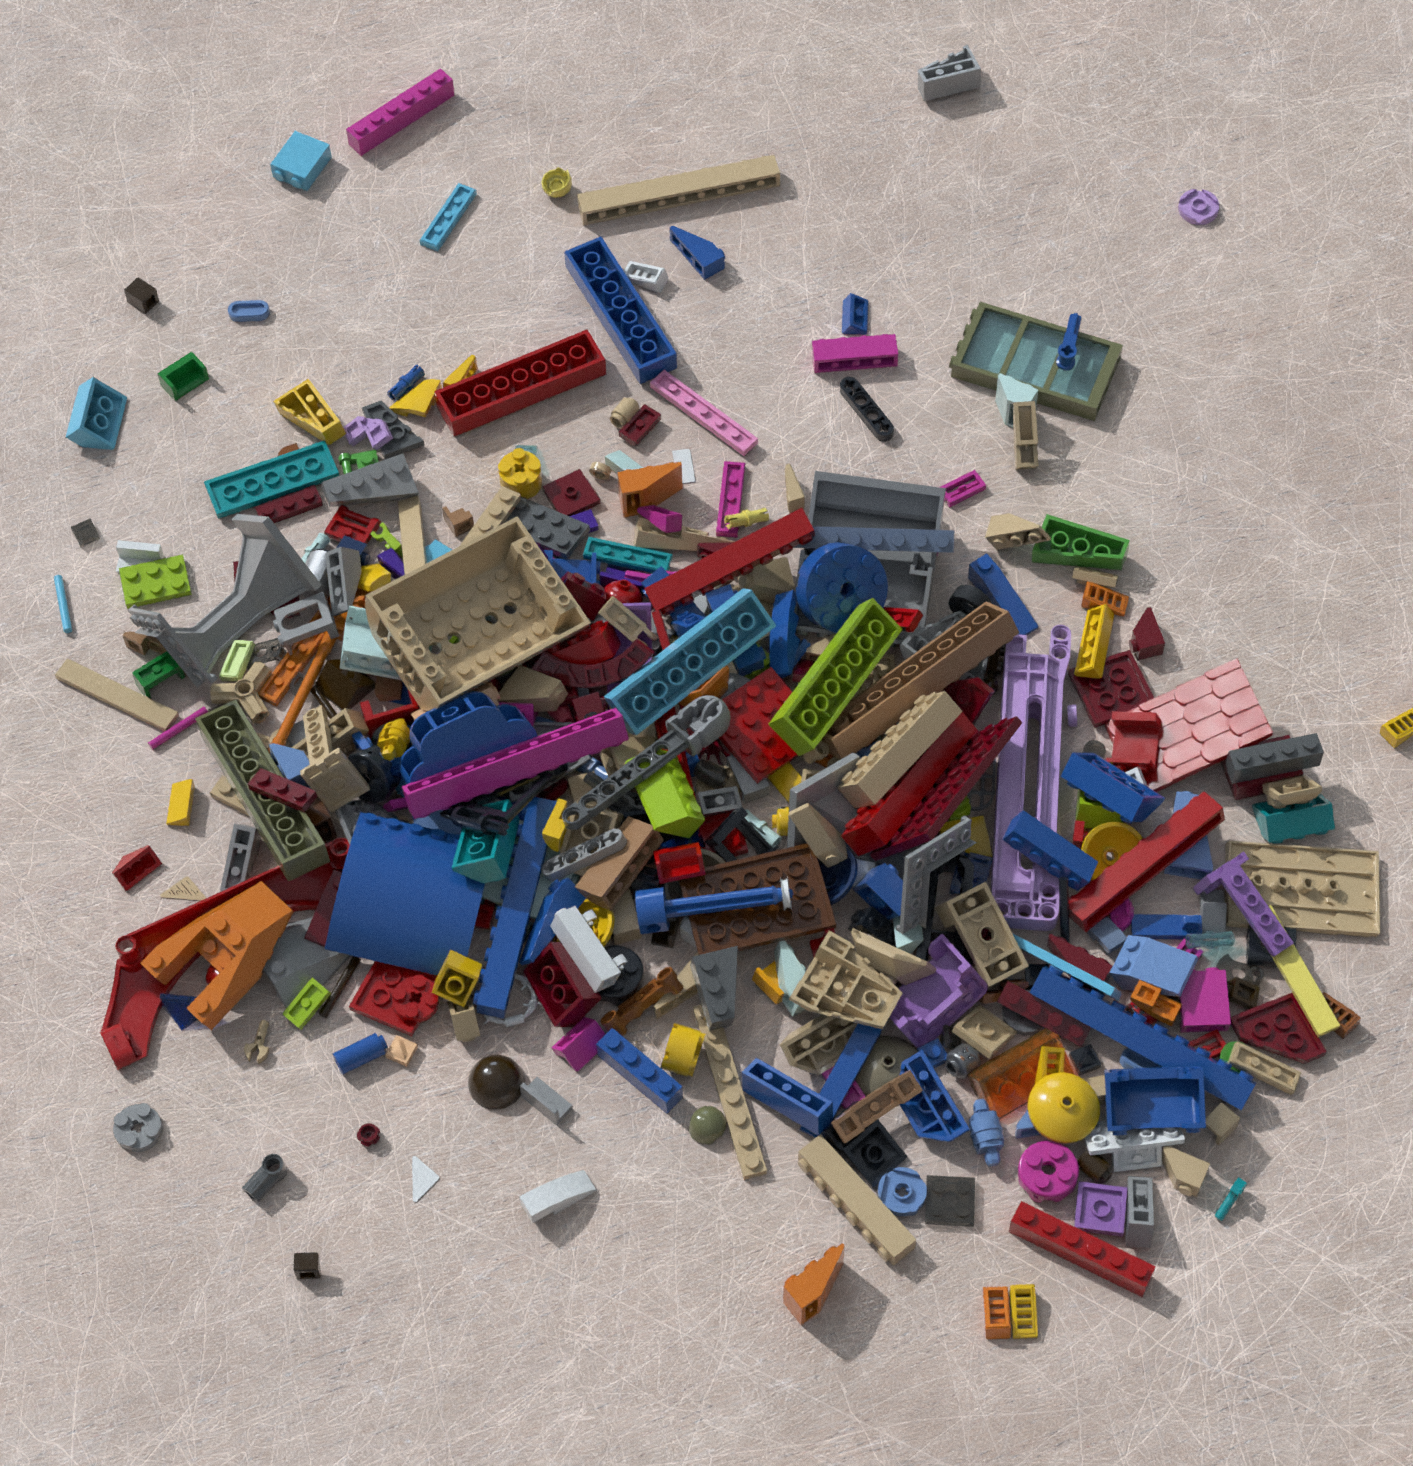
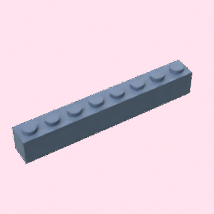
[793,526,955,553]

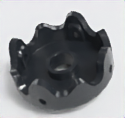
[347,745,401,803]
[599,945,645,1006]

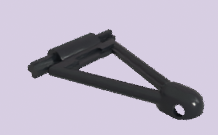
[440,762,569,836]

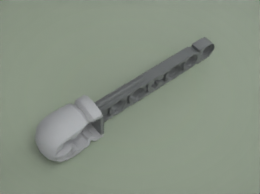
[562,695,730,830]

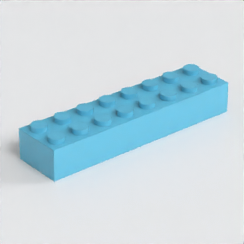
[604,588,776,735]

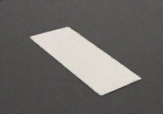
[672,449,695,483]

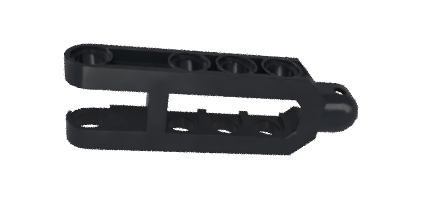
[916,850,975,962]

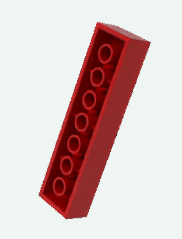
[434,329,607,437]
[841,712,977,856]

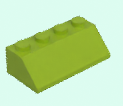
[625,749,705,838]

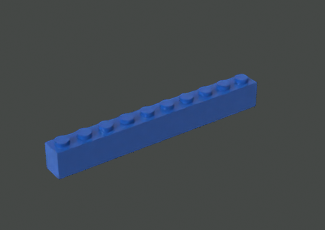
[473,797,557,1019]
[1029,965,1256,1110]

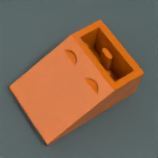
[617,462,683,517]
[783,1243,845,1326]

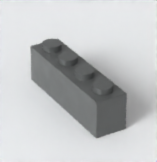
[1225,733,1324,784]

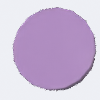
[1178,189,1219,225]

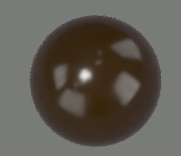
[468,1055,525,1110]

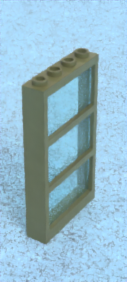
[949,302,1123,421]

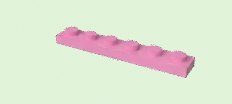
[650,370,758,456]

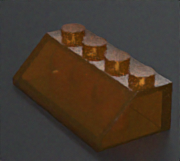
[967,1028,1074,1119]

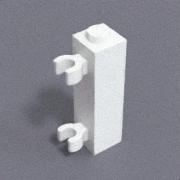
[550,906,628,993]

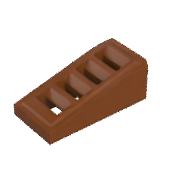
[1322,992,1361,1039]

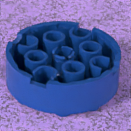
[796,542,888,633]

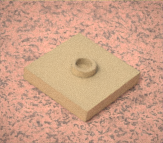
[952,1004,1017,1059]

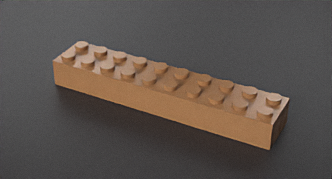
[821,601,1019,760]

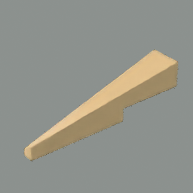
[633,513,735,551]

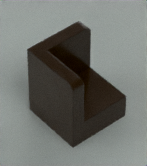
[124,277,159,314]
[651,917,679,948]

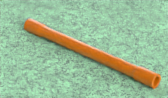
[267,631,338,756]

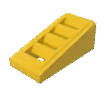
[443,354,478,388]
[1379,708,1413,748]
[1034,1046,1065,1086]
[1009,1284,1038,1339]

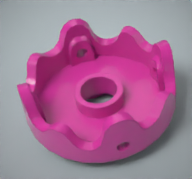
[1018,1141,1079,1203]

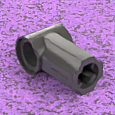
[242,1154,287,1202]

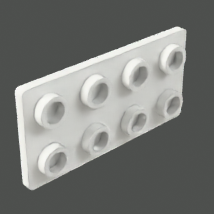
[1084,1120,1185,1172]

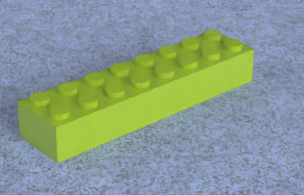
[768,598,903,756]

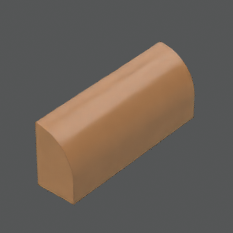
[575,816,664,911]

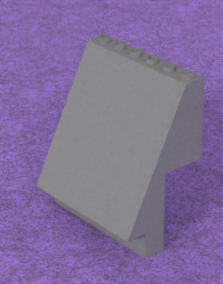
[794,471,946,647]

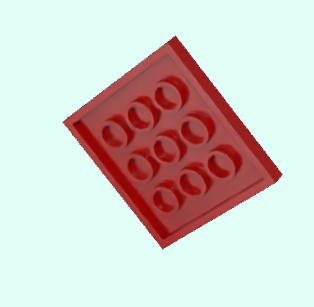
[719,667,798,784]

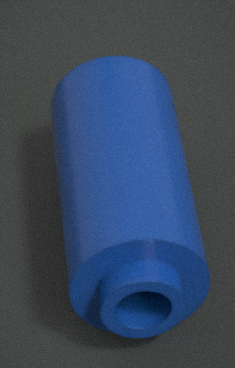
[332,1033,388,1075]

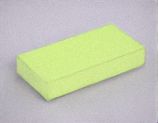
[219,640,256,682]

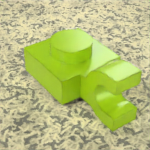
[371,522,403,558]

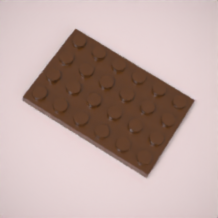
[678,843,836,955]

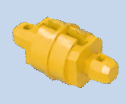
[377,718,410,761]

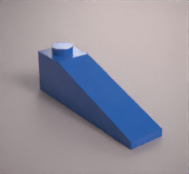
[968,554,1038,635]
[519,878,586,966]

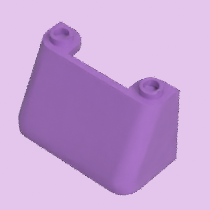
[890,934,988,1048]

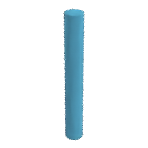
[54,575,72,633]

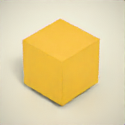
[432,950,482,1007]

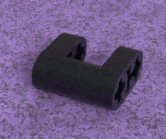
[1246,924,1296,968]

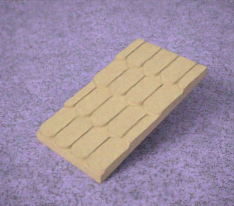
[1225,841,1380,937]

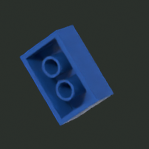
[852,863,903,920]

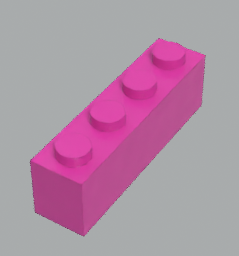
[812,334,898,373]

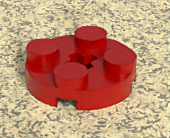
[392,975,440,1023]

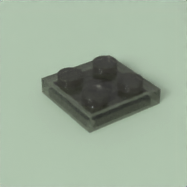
[925,1175,975,1227]

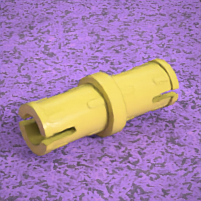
[724,508,769,529]

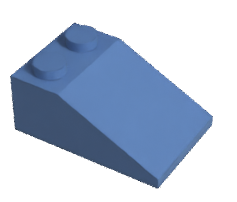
[1110,935,1199,997]

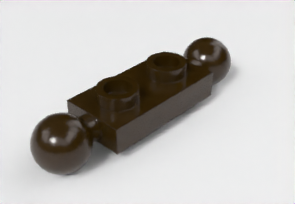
[983,644,1006,694]

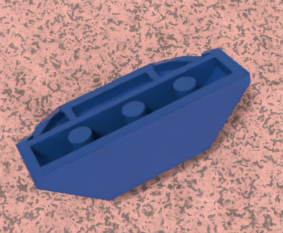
[900,1050,970,1142]

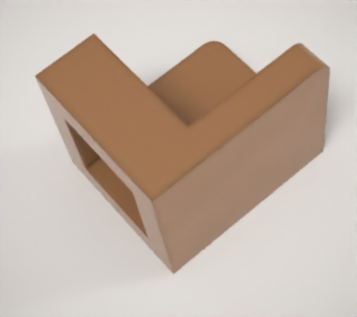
[442,506,474,537]

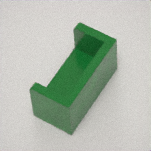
[157,351,209,401]
[132,651,185,699]

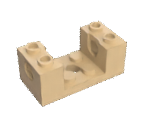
[935,882,1029,987]

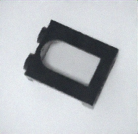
[704,807,779,863]

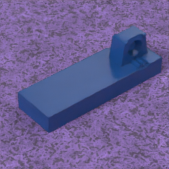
[1131,914,1203,940]

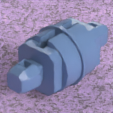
[969,1099,1004,1166]

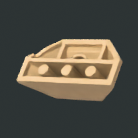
[851,928,937,985]
[780,1014,858,1075]

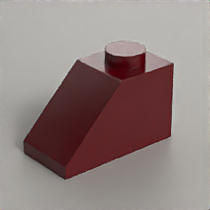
[1129,607,1165,660]

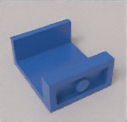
[544,550,600,585]

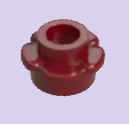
[357,1123,380,1147]

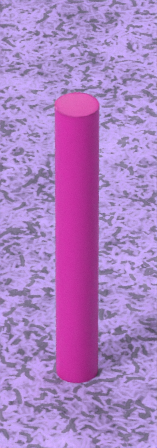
[148,707,208,750]

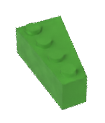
[1032,514,1130,570]

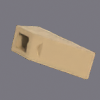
[985,513,1051,550]

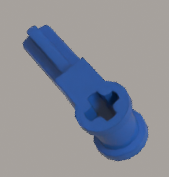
[1056,313,1082,371]

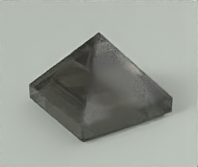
[940,1024,962,1050]

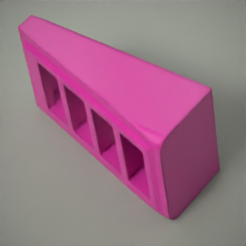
[637,505,683,533]

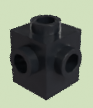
[630,866,666,899]

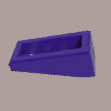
[377,548,405,580]

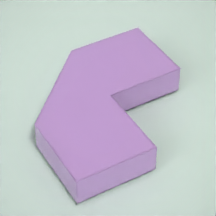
[343,416,393,450]

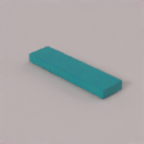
[583,537,673,573]

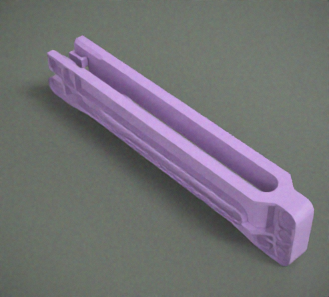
[991,625,1071,931]

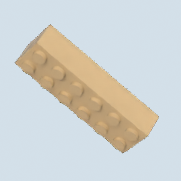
[837,691,962,808]

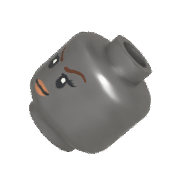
[945,1043,981,1079]

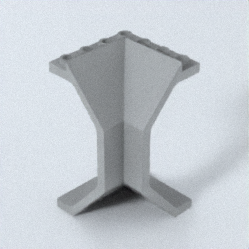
[128,514,322,688]
[787,753,977,934]

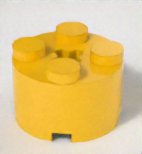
[498,448,542,499]
[660,1023,705,1077]

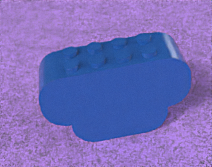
[399,691,538,806]

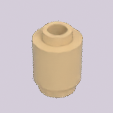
[610,397,639,429]

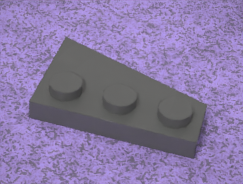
[362,400,425,459]

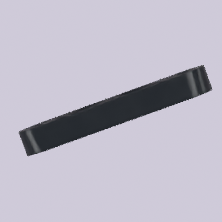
[840,377,894,442]

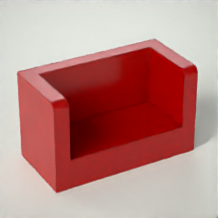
[653,842,706,884]

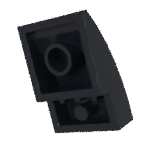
[821,1101,907,1188]

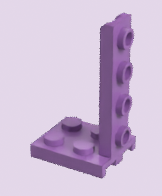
[1193,851,1294,957]

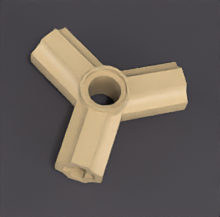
[210,662,272,724]

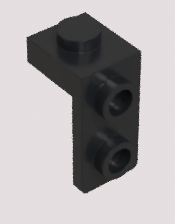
[848,907,896,947]

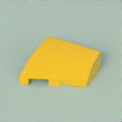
[357,563,391,592]
[542,798,570,852]

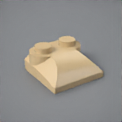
[1262,775,1322,808]

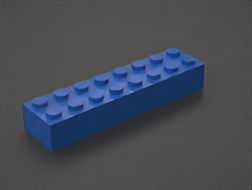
[564,236,677,384]

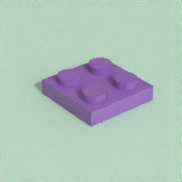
[1074,1181,1127,1237]

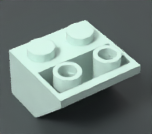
[995,373,1038,428]

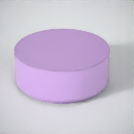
[1067,704,1077,727]

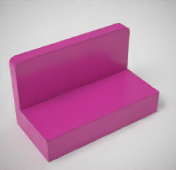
[551,1017,606,1072]

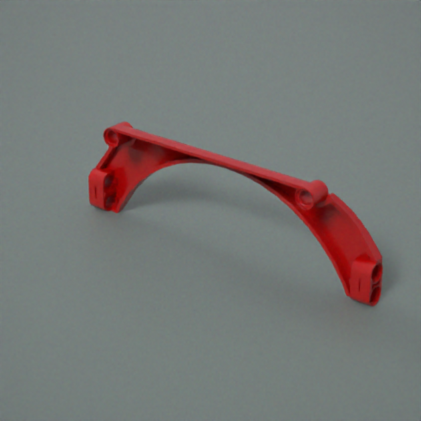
[100,838,350,1070]

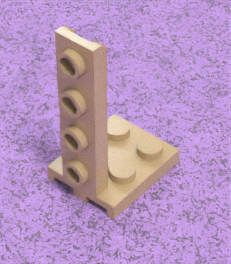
[300,705,370,813]

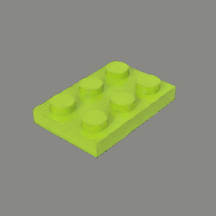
[119,554,192,609]

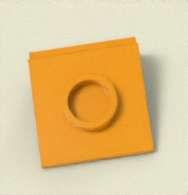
[751,961,784,1004]

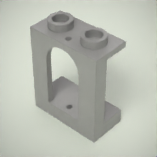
[273,592,339,655]

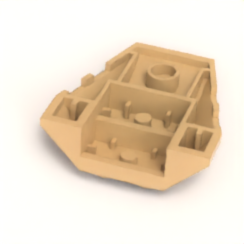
[789,931,902,1029]

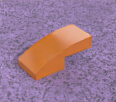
[1130,980,1182,1027]

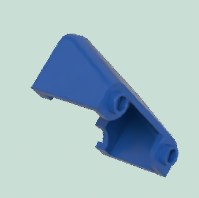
[1104,1066,1206,1135]

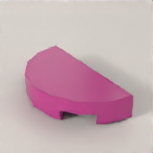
[1110,898,1134,932]

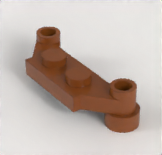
[600,967,684,1036]

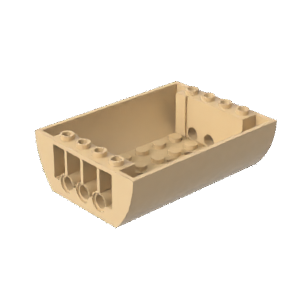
[365,516,591,711]

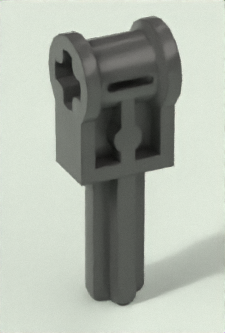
[583,771,644,814]

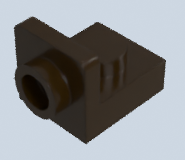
[1227,976,1260,1010]

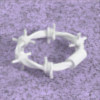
[473,974,542,1027]

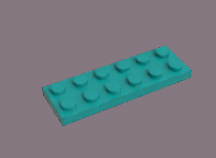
[204,440,339,519]

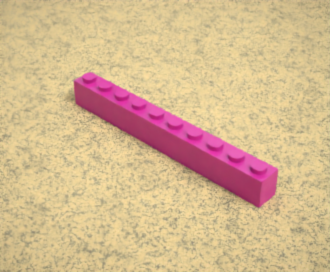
[402,708,629,819]

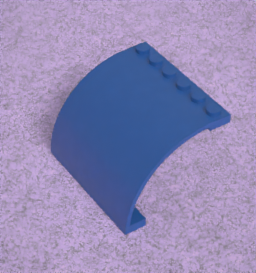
[325,812,485,975]

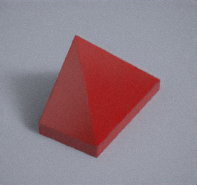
[112,845,162,891]

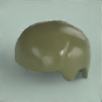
[688,1106,727,1145]

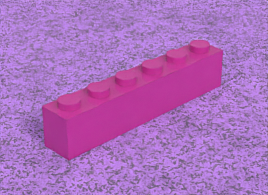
[346,68,455,156]

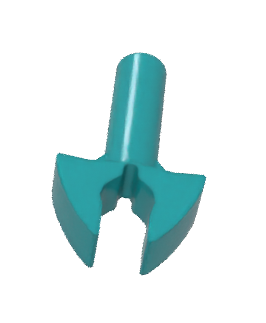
[1215,1177,1247,1221]

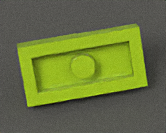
[282,977,331,1030]

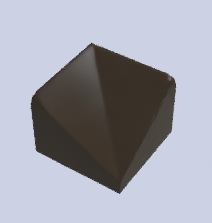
[293,1252,321,1279]

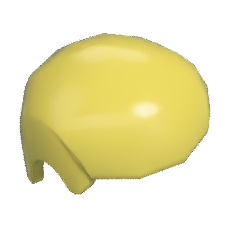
[541,167,572,198]

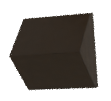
[314,659,376,711]

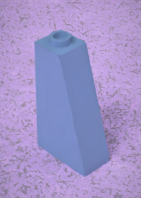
[1164,791,1213,880]

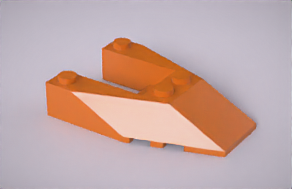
[140,881,294,1030]

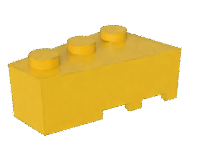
[273,379,346,445]

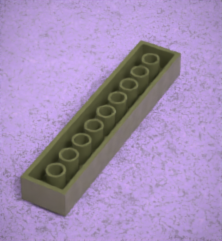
[195,700,330,882]

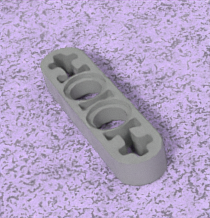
[541,829,627,882]

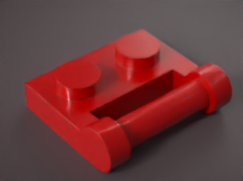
[324,505,381,544]

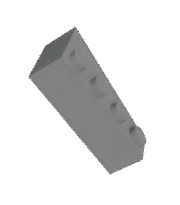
[322,453,419,507]

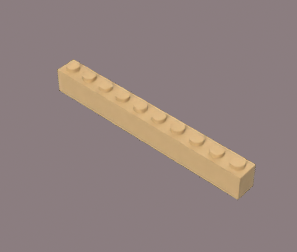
[577,155,780,226]

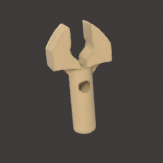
[244,1020,269,1064]

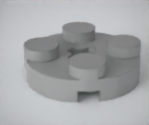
[113,1103,163,1152]

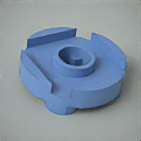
[878,1167,927,1216]

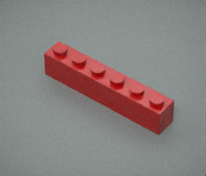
[1009,1201,1156,1298]

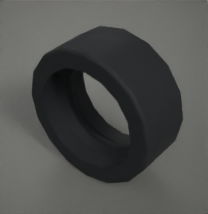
[948,585,992,616]

